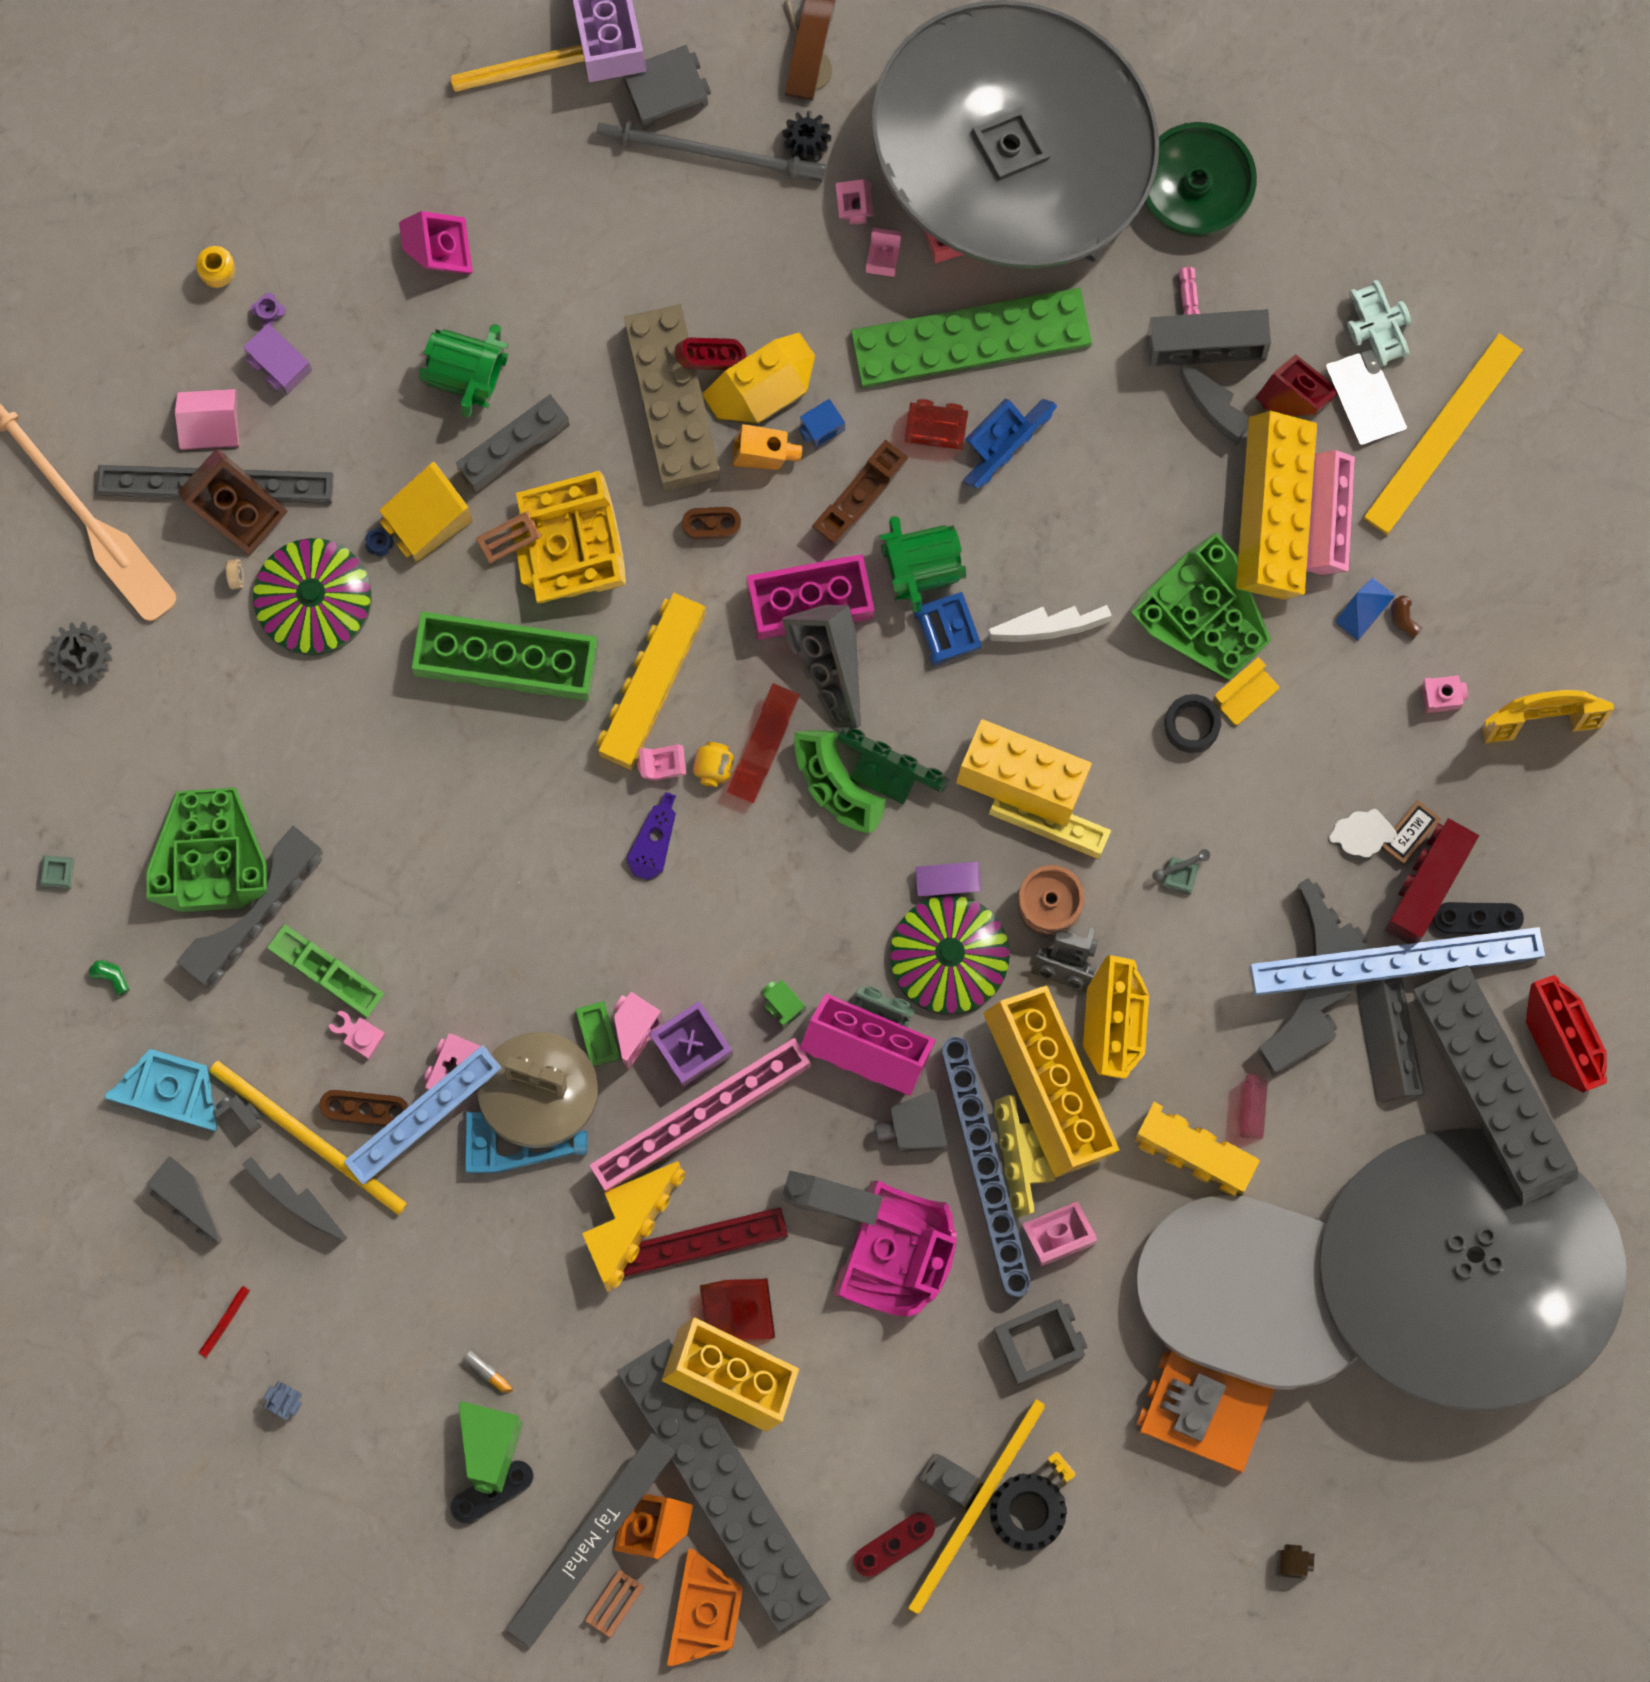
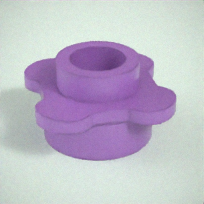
[250,293,286,326]

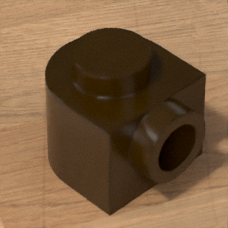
[1276,1544,1315,1578]

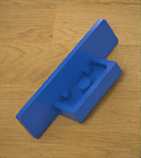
[963,398,1057,489]

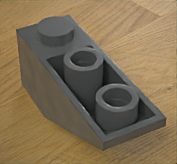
[147,1156,222,1244]

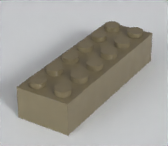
[624,304,720,492]

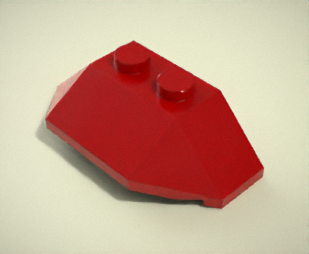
[1525,974,1607,1093]

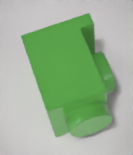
[760,979,806,1030]

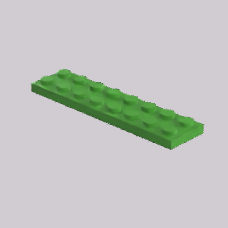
[851,287,1092,388]

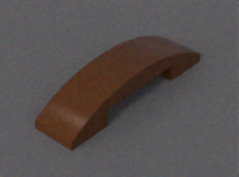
[785,0,836,101]
[812,439,908,545]

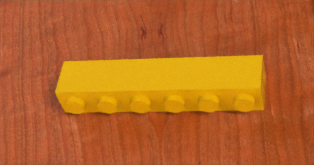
[596,592,706,771]

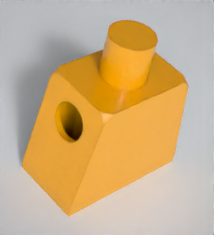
[732,424,802,470]

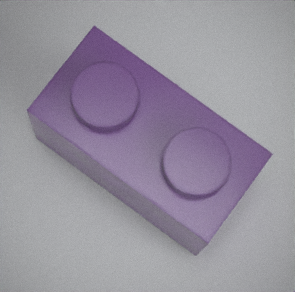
[243,323,312,394]

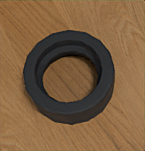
[1164,694,1222,753]

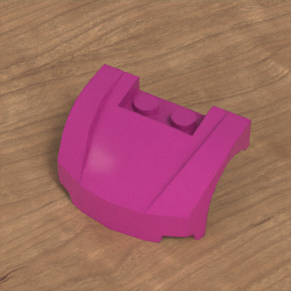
[832,1181,957,1317]

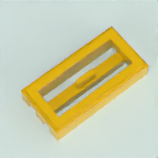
[1045,1452,1076,1486]

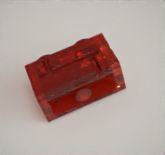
[905,399,968,450]

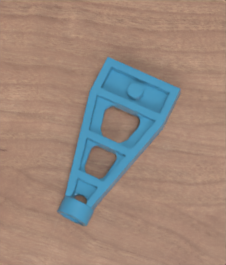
[466,1112,588,1174]

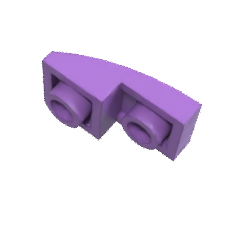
[915,862,982,896]

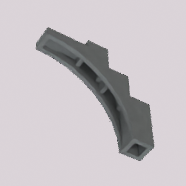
[1257,878,1367,1076]

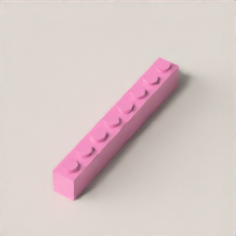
[589,1037,811,1192]

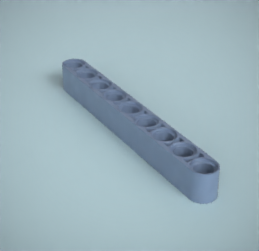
[942,1036,1030,1299]

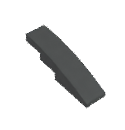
[242,1157,347,1242]

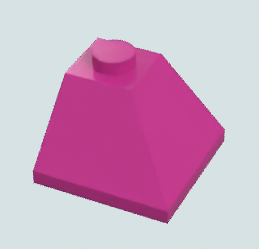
[399,211,473,275]

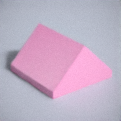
[175,389,239,451]
[1022,1201,1097,1267]

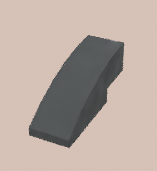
[1180,362,1249,445]

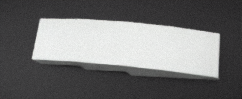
[988,605,1112,642]

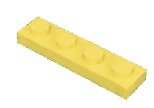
[989,799,1111,859]

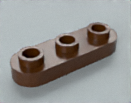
[319,1090,409,1126]

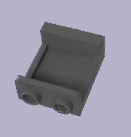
[622,45,711,130]

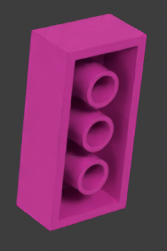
[746,554,875,641]
[800,993,936,1096]

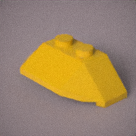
[702,332,815,424]
[1083,955,1149,1079]

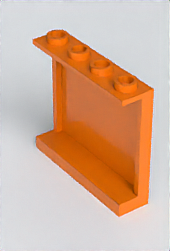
[1136,1350,1275,1474]

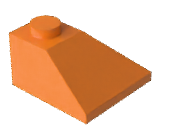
[614,1494,693,1559]

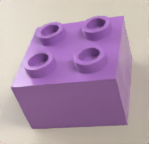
[649,1001,733,1088]

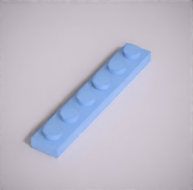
[344,1045,503,1185]

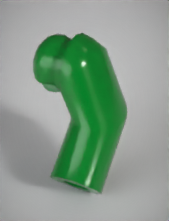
[89,960,130,996]

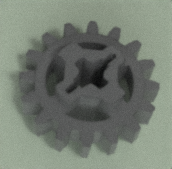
[47,621,113,687]

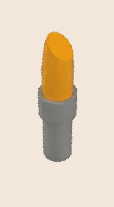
[463,1351,513,1393]

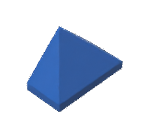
[1335,577,1395,641]

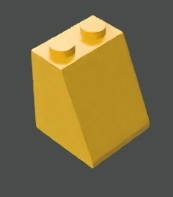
[379,462,473,562]

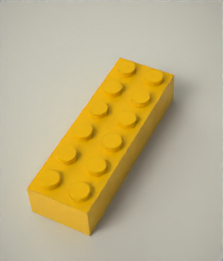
[1236,411,1317,600]
[983,985,1120,1178]

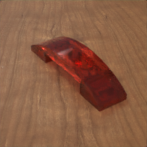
[727,683,800,804]

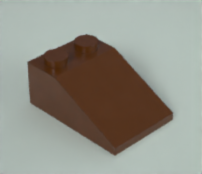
[178,448,288,555]

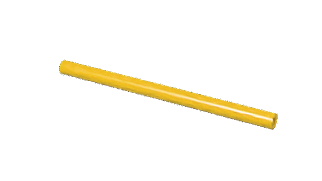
[209,1060,408,1215]

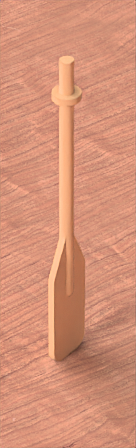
[0,403,176,621]

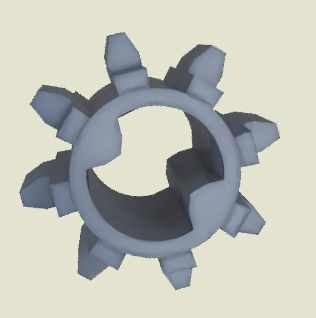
[263,1381,302,1421]

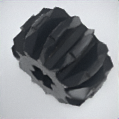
[782,110,832,161]

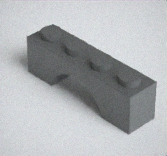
[456,394,570,494]

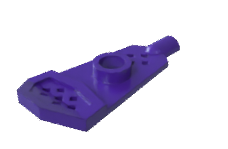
[627,792,676,880]

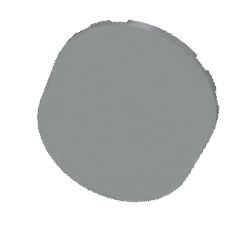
[1137,1195,1357,1390]

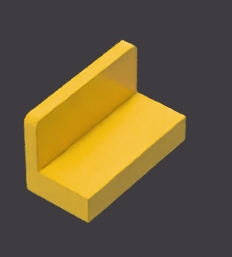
[1212,657,1279,726]

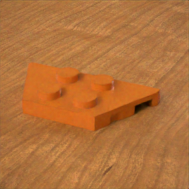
[667,1548,744,1666]

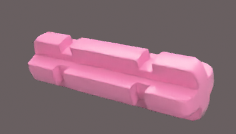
[1179,267,1200,315]

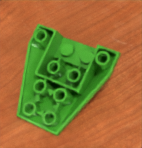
[1130,533,1271,680]
[147,787,267,912]

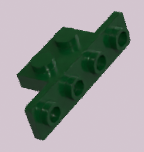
[837,727,950,805]

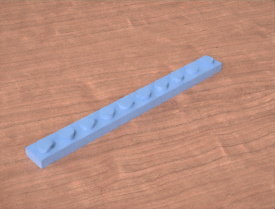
[1249,927,1545,996]

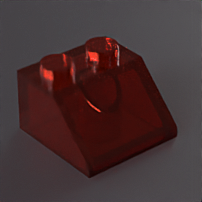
[700,1278,775,1342]

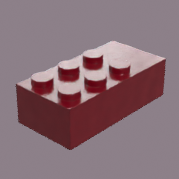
[1384,818,1480,944]

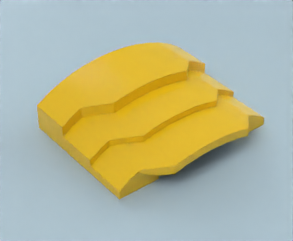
[511,470,626,604]
[1482,690,1614,744]

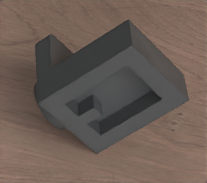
[1050,926,1098,967]

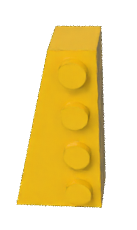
[1135,1102,1260,1197]

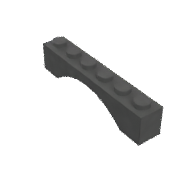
[176,826,323,988]

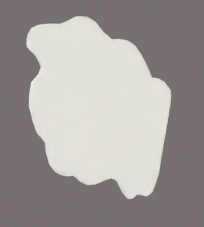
[1329,809,1397,857]

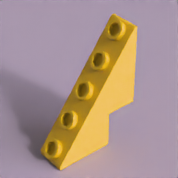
[582,1161,686,1292]

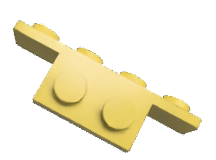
[994,1095,1055,1218]

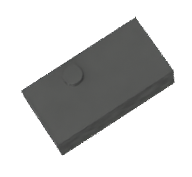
[1147,309,1271,367]

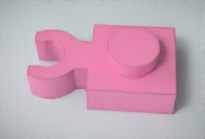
[329,1011,385,1059]

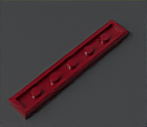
[623,1207,788,1278]

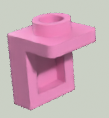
[866,228,901,277]
[637,744,687,781]

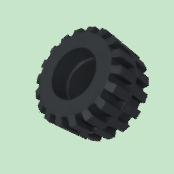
[990,1473,1067,1552]

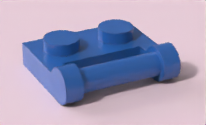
[913,592,982,666]

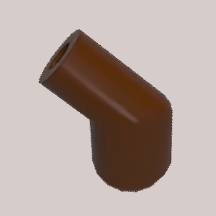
[1391,595,1422,639]

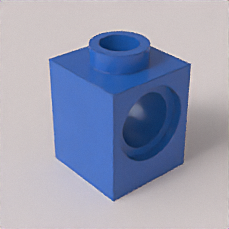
[798,398,845,448]

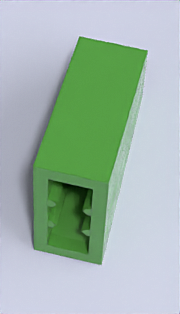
[459,1401,523,1494]

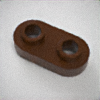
[682,507,741,539]

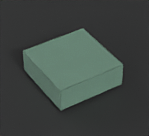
[40,855,74,889]
[1162,857,1200,894]

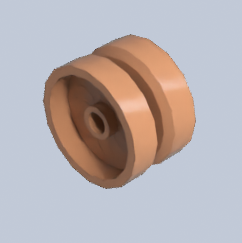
[1018,865,1085,936]

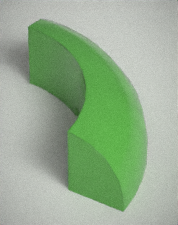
[794,730,886,834]

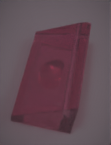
[1240,1074,1268,1139]

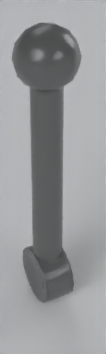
[1152,849,1210,881]

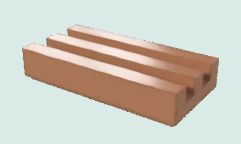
[475,510,542,564]
[585,1570,644,1638]

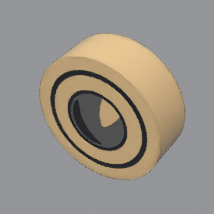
[226,559,244,589]

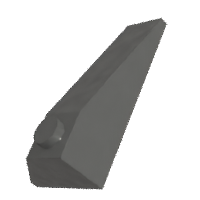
[782,605,861,728]

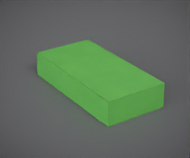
[576,1001,621,1067]

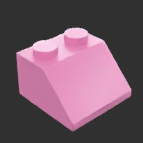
[613,992,663,1069]

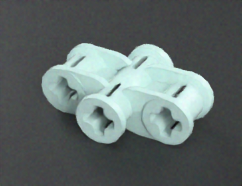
[1347,280,1412,367]

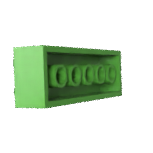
[411,611,599,701]

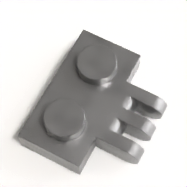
[1160,1373,1226,1442]

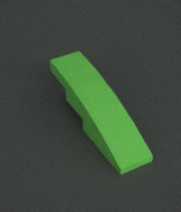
[266,924,385,1018]

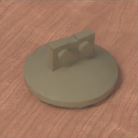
[477,1032,598,1148]

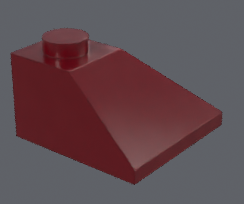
[1255,354,1338,416]

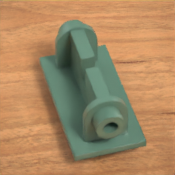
[852,986,916,1028]

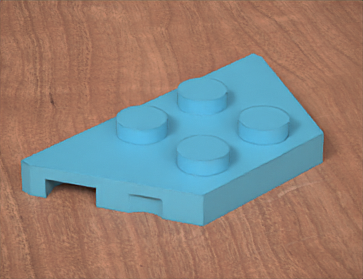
[105,1049,217,1132]

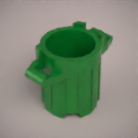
[419,324,509,418]
[880,516,967,613]

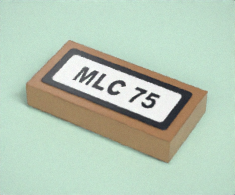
[1381,800,1441,865]

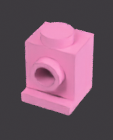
[836,179,874,225]
[1421,675,1468,713]

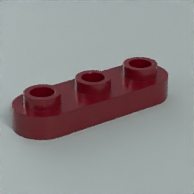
[675,337,746,370]
[854,1512,935,1577]

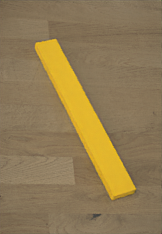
[1364,333,1523,536]
[908,1399,1045,1615]

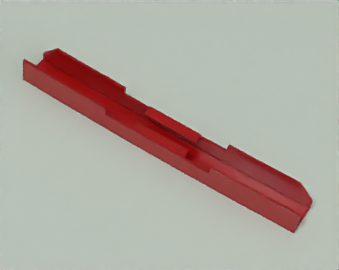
[199,1286,251,1358]

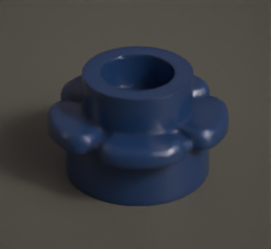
[365,528,394,557]

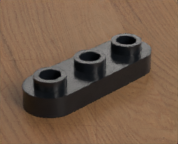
[1433,902,1524,934]
[450,1460,534,1524]

